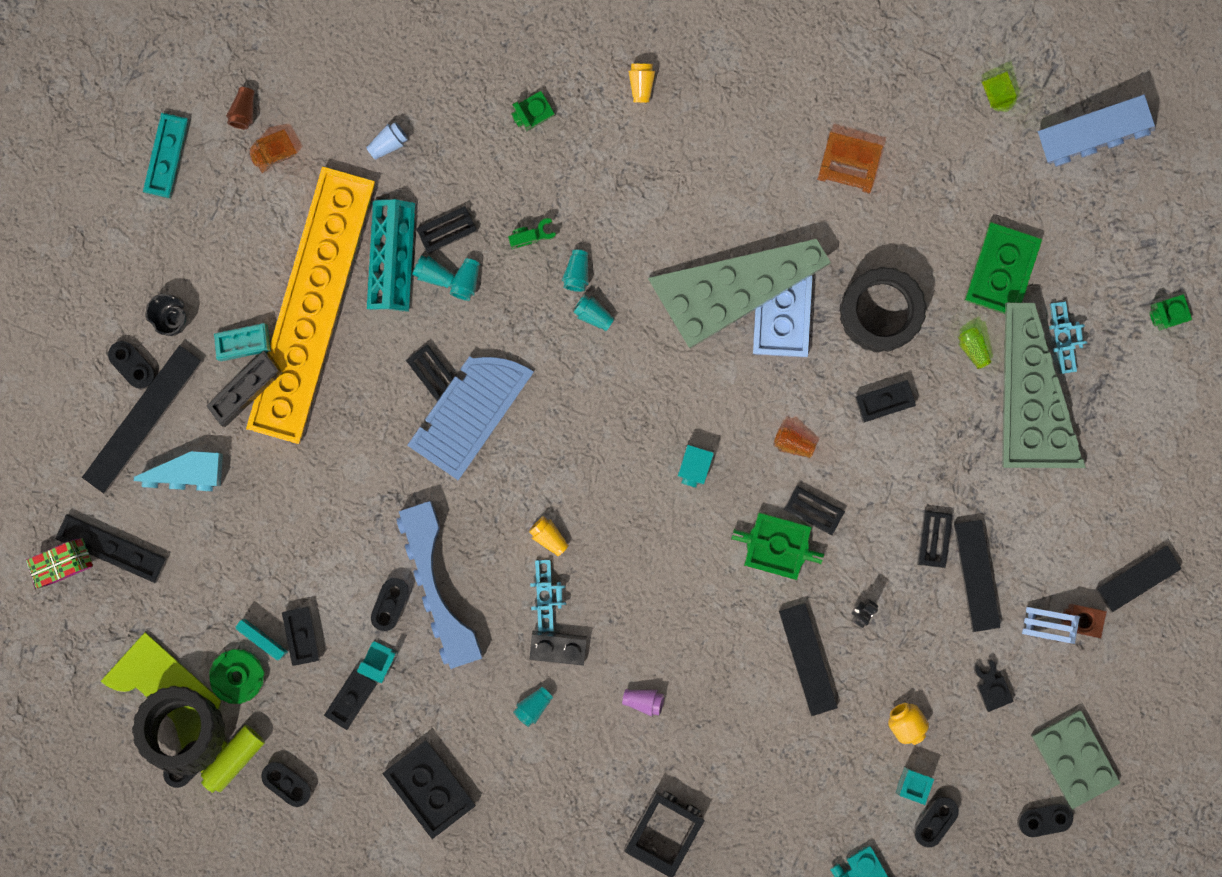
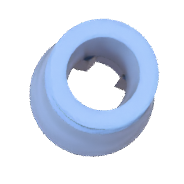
[366,122,408,160]

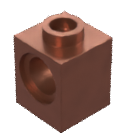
[1061,604,1107,638]

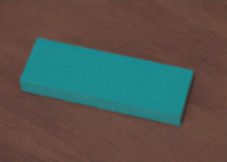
[143,113,189,199]

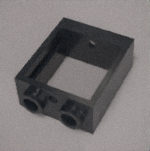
[624,790,705,877]

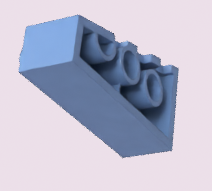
[1038,95,1155,167]

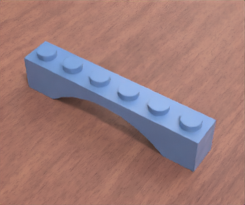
[396,501,483,669]

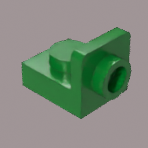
[511,91,555,132]
[1149,294,1192,331]

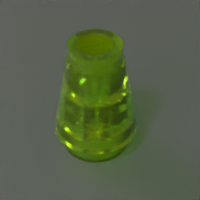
[957,327,992,369]

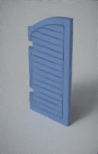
[407,356,534,480]

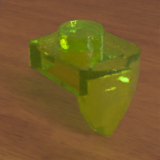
[980,69,1017,112]

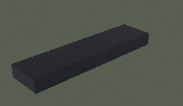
[55,514,168,583]
[954,519,1001,632]
[778,603,837,716]

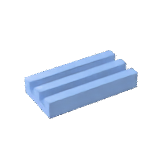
[1022,607,1080,644]

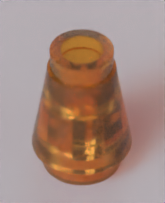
[773,426,816,458]

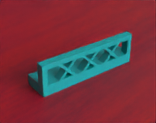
[367,199,415,312]

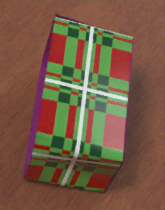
[26,538,93,589]

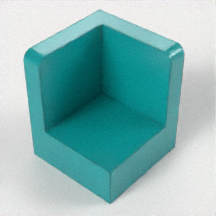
[357,641,398,684]
[895,767,934,805]

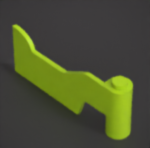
[101,632,266,793]

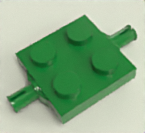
[731,513,824,580]

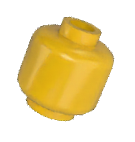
[888,703,929,745]

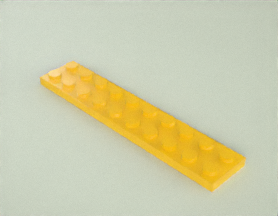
[246,166,376,444]

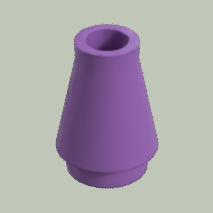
[622,689,664,717]

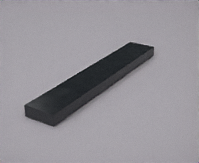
[81,345,203,494]

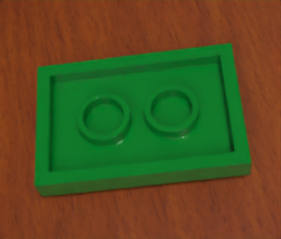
[964,222,1042,314]

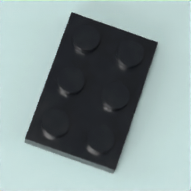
[382,739,476,839]

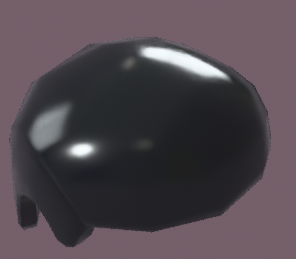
[145,293,190,336]

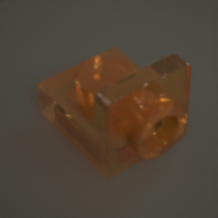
[250,129,297,173]

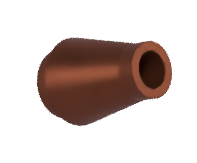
[226,87,255,130]

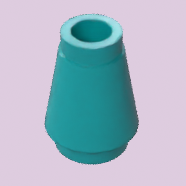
[562,250,589,292]
[412,255,454,289]
[449,258,480,301]
[573,294,615,331]
[513,686,553,727]

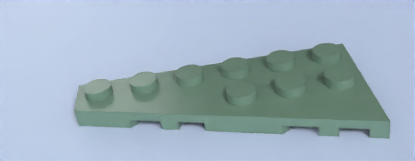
[648,239,831,349]
[1002,303,1086,468]

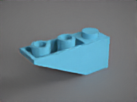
[134,451,223,491]

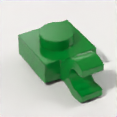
[508,218,556,250]

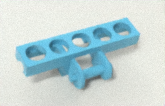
[1049,301,1087,374]
[530,560,567,632]

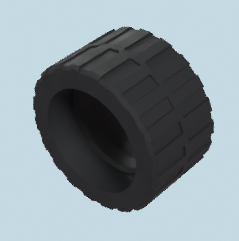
[839,267,927,353]
[132,686,226,776]

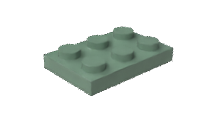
[1031,710,1120,809]

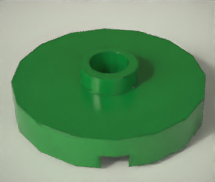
[209,649,265,704]

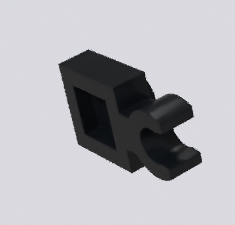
[851,599,878,628]
[974,660,1014,712]

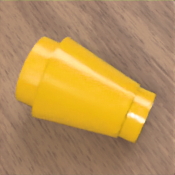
[628,64,655,103]
[528,516,569,557]

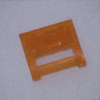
[817,132,883,194]

